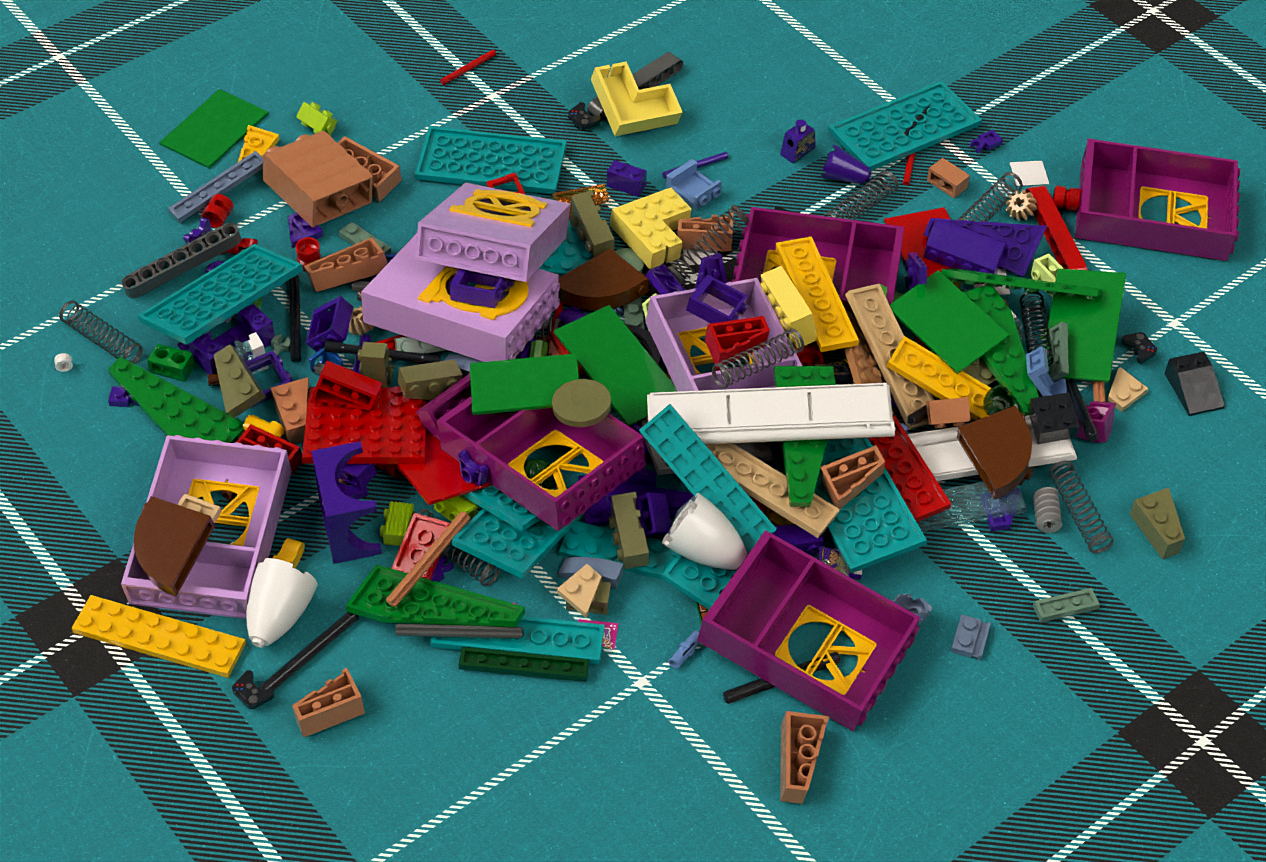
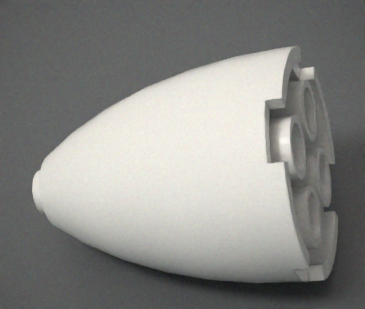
[662,493,747,570]
[246,558,318,648]

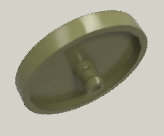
[552,379,611,427]

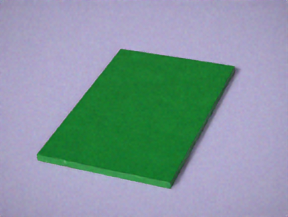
[159,89,268,169]
[890,270,1009,375]
[470,354,579,415]

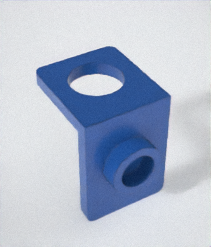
[309,348,344,372]

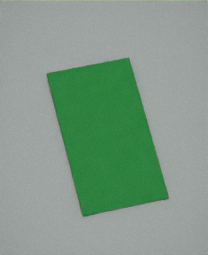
[1044,269,1126,383]
[553,305,677,427]

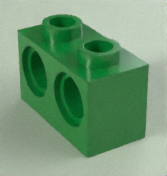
[147,344,195,382]

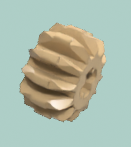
[1006,190,1037,221]
[348,306,375,336]

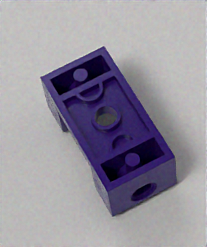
[188,304,275,374]

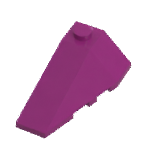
[1076,401,1116,443]

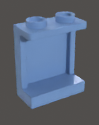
[666,159,722,210]
[1026,346,1067,397]

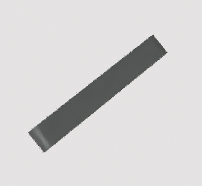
[587,52,683,121]
[122,223,241,298]

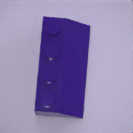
[924,218,1005,274]

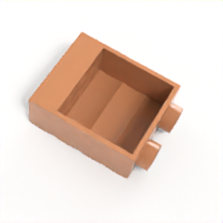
[263,131,373,228]

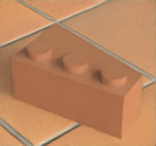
[677,212,734,252]
[271,377,310,444]
[820,445,885,509]
[292,667,365,738]

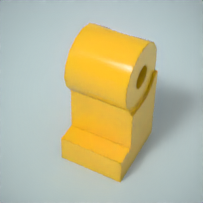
[273,538,305,568]

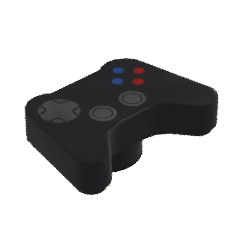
[568,102,601,130]
[1121,332,1157,364]
[232,670,274,709]

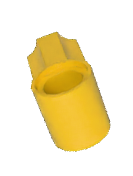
[243,415,285,438]

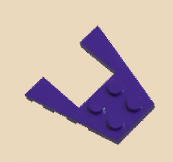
[905,252,927,291]

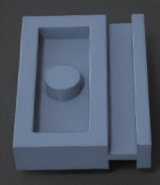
[951,614,991,661]

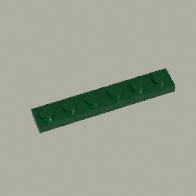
[459,647,589,682]

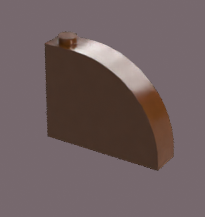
[558,248,648,310]
[957,406,1032,500]
[134,496,215,597]

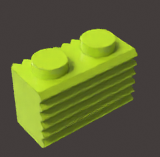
[380,501,415,546]

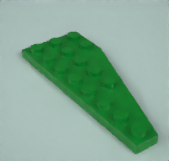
[941,269,1102,300]
[963,284,1039,416]
[108,357,245,443]
[773,366,836,507]
[345,564,525,627]

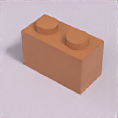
[927,158,970,198]
[926,397,970,428]

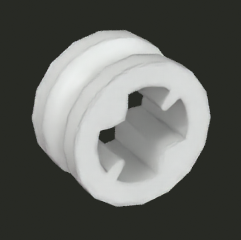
[54,353,73,372]

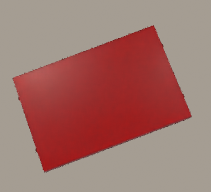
[884,207,953,278]
[395,429,492,505]

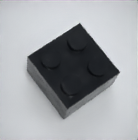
[1028,392,1080,444]

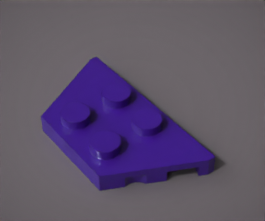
[645,264,685,295]

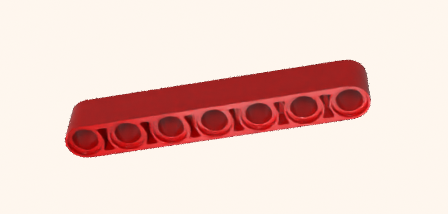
[1026,185,1087,270]

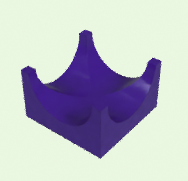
[311,441,382,564]

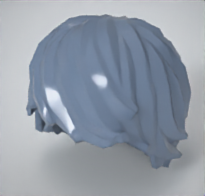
[892,593,933,626]

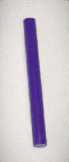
[662,152,728,179]

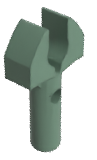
[271,334,290,356]

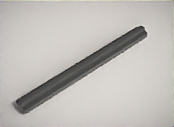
[395,624,523,638]

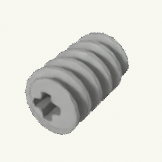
[1033,487,1062,533]

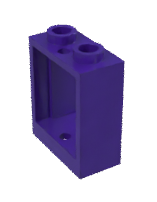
[450,268,509,308]
[686,274,748,324]
[306,296,354,352]
[245,350,292,408]

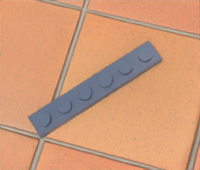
[168,151,263,223]

